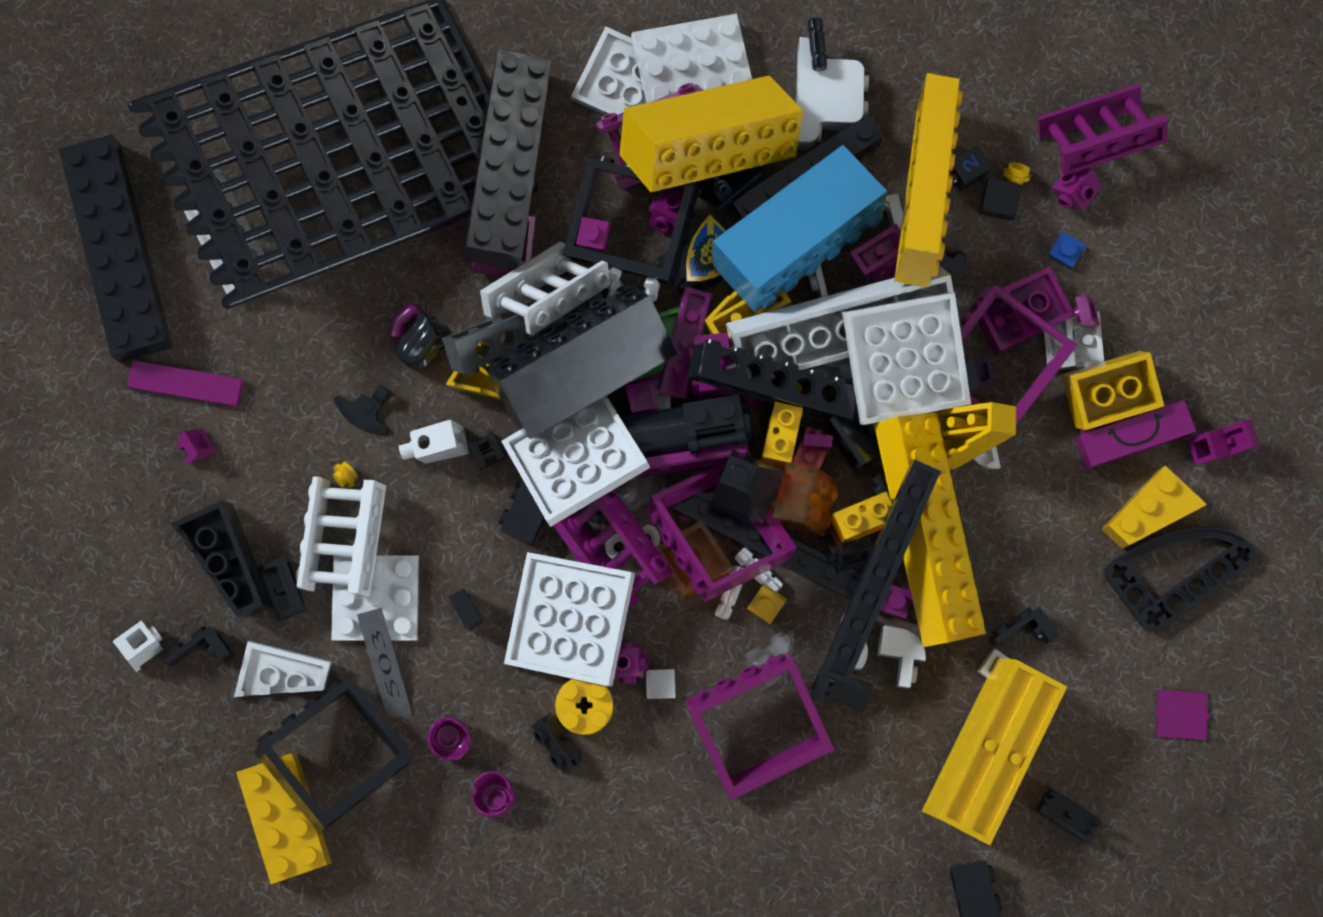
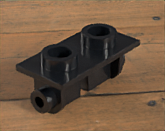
[531,712,583,774]

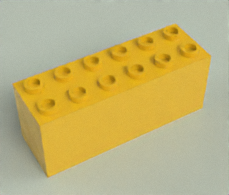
[620,75,804,192]
[921,658,1067,845]

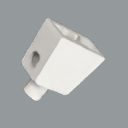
[399,420,470,463]

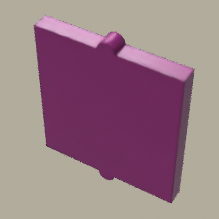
[1154,690,1210,740]

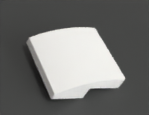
[1044,311,1105,370]

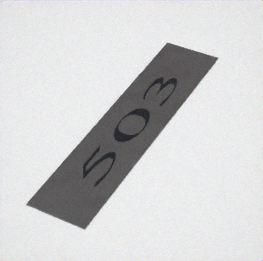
[357,607,412,717]

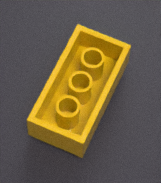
[236,753,332,884]

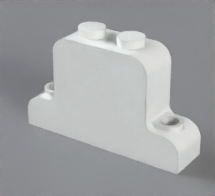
[796,37,869,150]

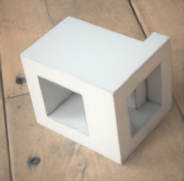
[113,621,163,672]

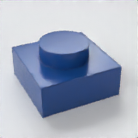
[1048,231,1086,270]

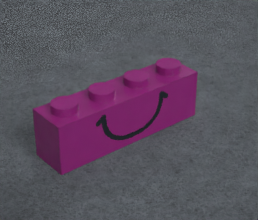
[1074,399,1196,471]

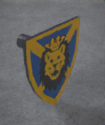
[685,214,726,281]

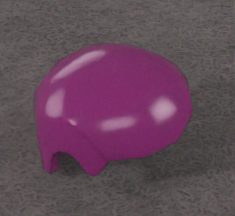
[427,717,472,760]
[471,771,515,819]

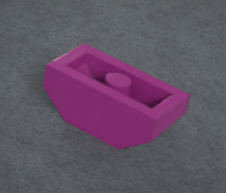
[849,224,901,282]

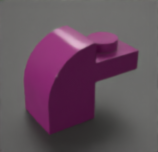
[1187,419,1260,466]

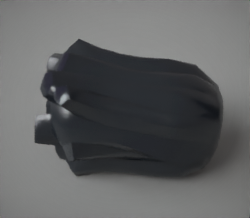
[396,312,452,370]

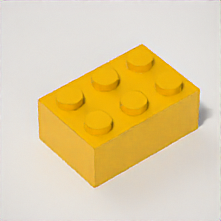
[1061,351,1164,430]

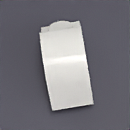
[877,626,926,689]

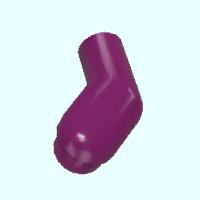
[390,303,423,340]

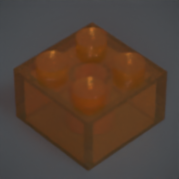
[772,462,839,537]
[656,520,732,604]

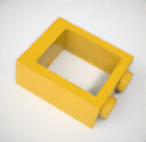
[761,402,803,473]
[830,492,892,545]

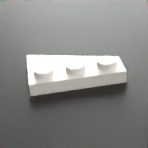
[234,641,333,697]

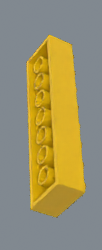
[894,73,963,288]
[874,412,986,647]

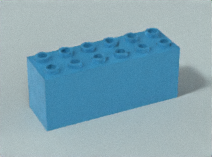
[713,145,887,313]

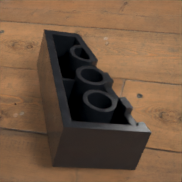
[170,500,273,618]

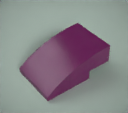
[970,267,1075,356]

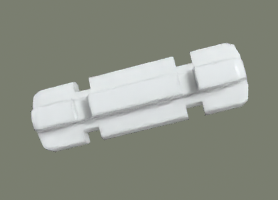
[735,548,783,592]
[715,565,743,620]

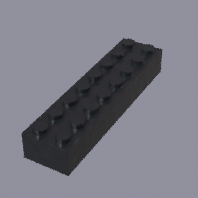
[462,49,552,270]
[59,134,173,363]

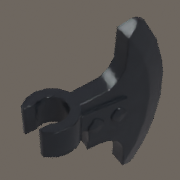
[334,385,392,435]

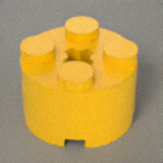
[555,679,613,735]

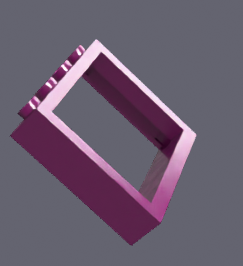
[960,284,1078,424]
[646,464,797,602]
[684,653,834,800]

